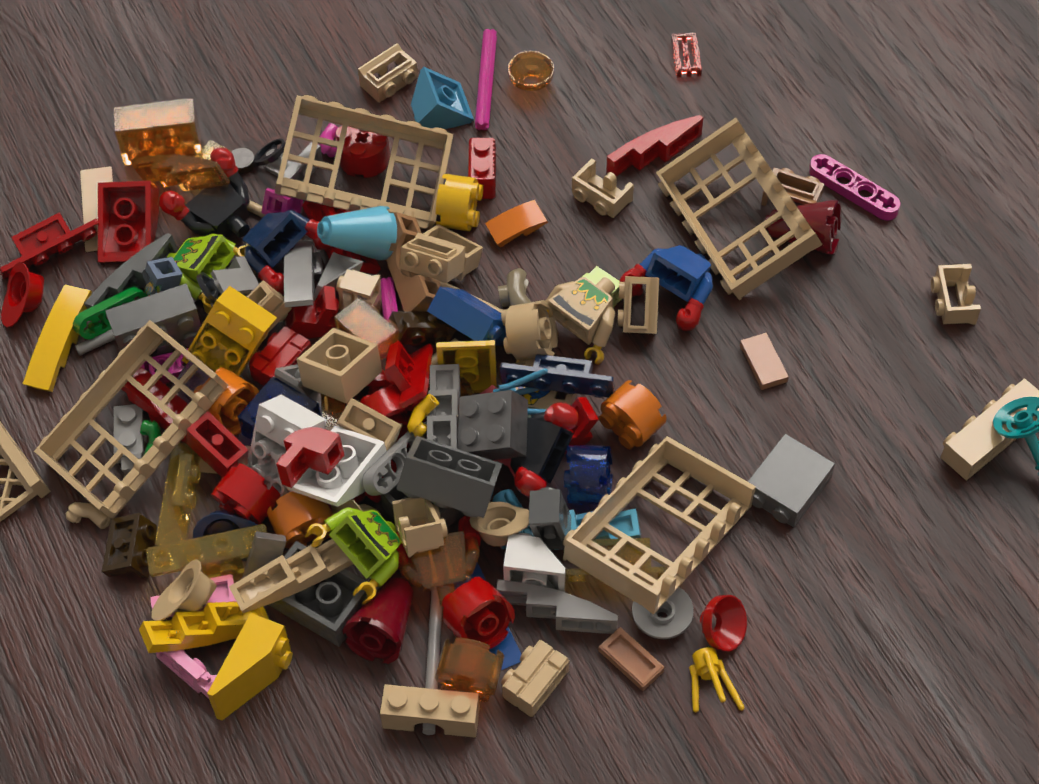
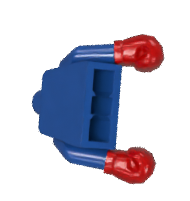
[619,245,713,331]

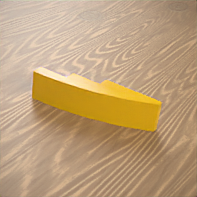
[23,285,92,392]
[139,602,270,653]

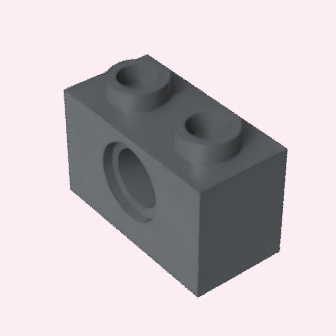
[529,487,571,550]

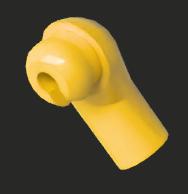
[407,394,439,437]

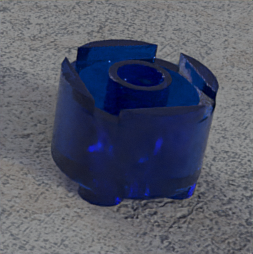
[564,445,613,504]

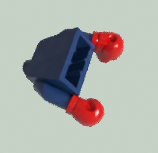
[243,210,331,296]

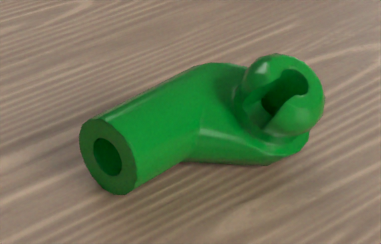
[140,420,161,456]

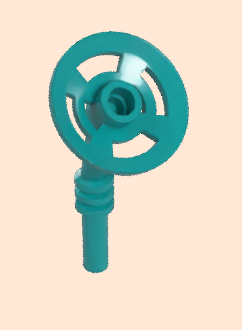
[993,396,1039,476]

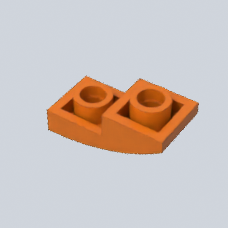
[485,200,548,248]

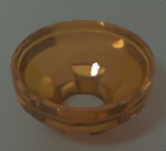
[508,51,554,91]

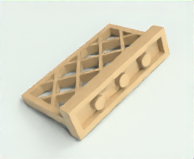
[0,422,51,522]

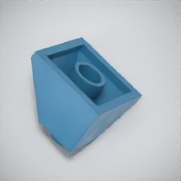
[411,67,474,129]

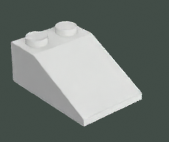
[287,426,387,507]

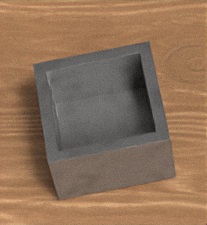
[457,390,528,460]

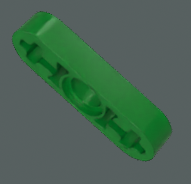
[73,287,148,339]

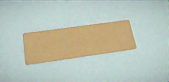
[80,167,113,252]

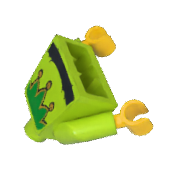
[167,234,247,314]
[305,507,402,604]

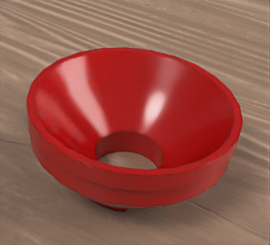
[700,595,747,651]

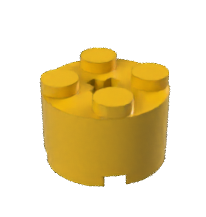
[435,174,483,231]

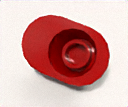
[1,262,44,327]

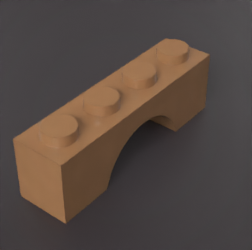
[386,212,441,311]

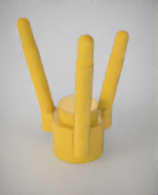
[689,647,744,712]

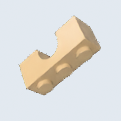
[380,684,480,737]

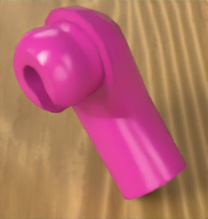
[318,123,338,158]

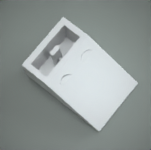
[247,395,326,496]

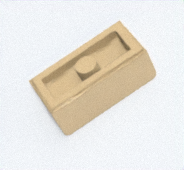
[337,398,402,451]

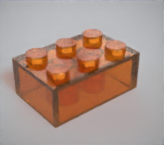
[114,98,203,165]

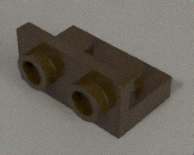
[389,311,456,346]
[102,513,157,578]

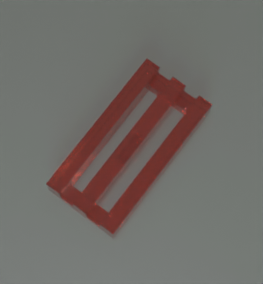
[671,33,702,78]

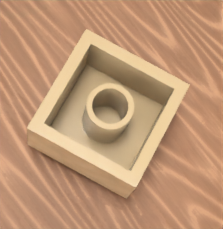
[297,328,382,404]

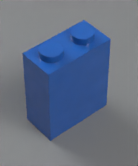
[427,287,507,346]

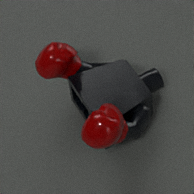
[159,147,250,238]
[510,402,578,497]

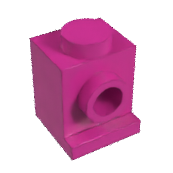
[261,188,303,215]

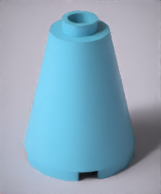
[317,206,397,260]

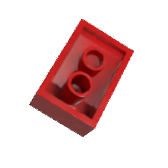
[98,181,159,263]

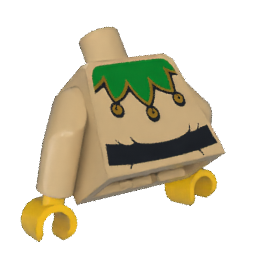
[545,277,615,364]

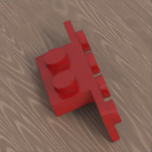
[0,212,99,279]
[384,340,433,408]

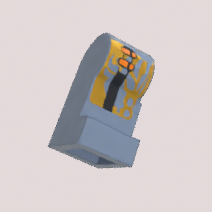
[144,257,183,296]

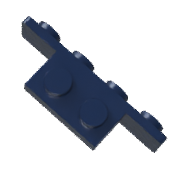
[500,354,615,398]

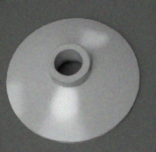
[632,587,693,639]

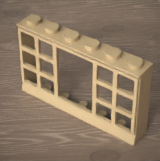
[275,95,453,230]
[656,118,822,300]
[34,320,229,519]
[563,436,756,615]

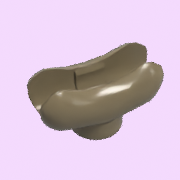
[498,268,531,308]

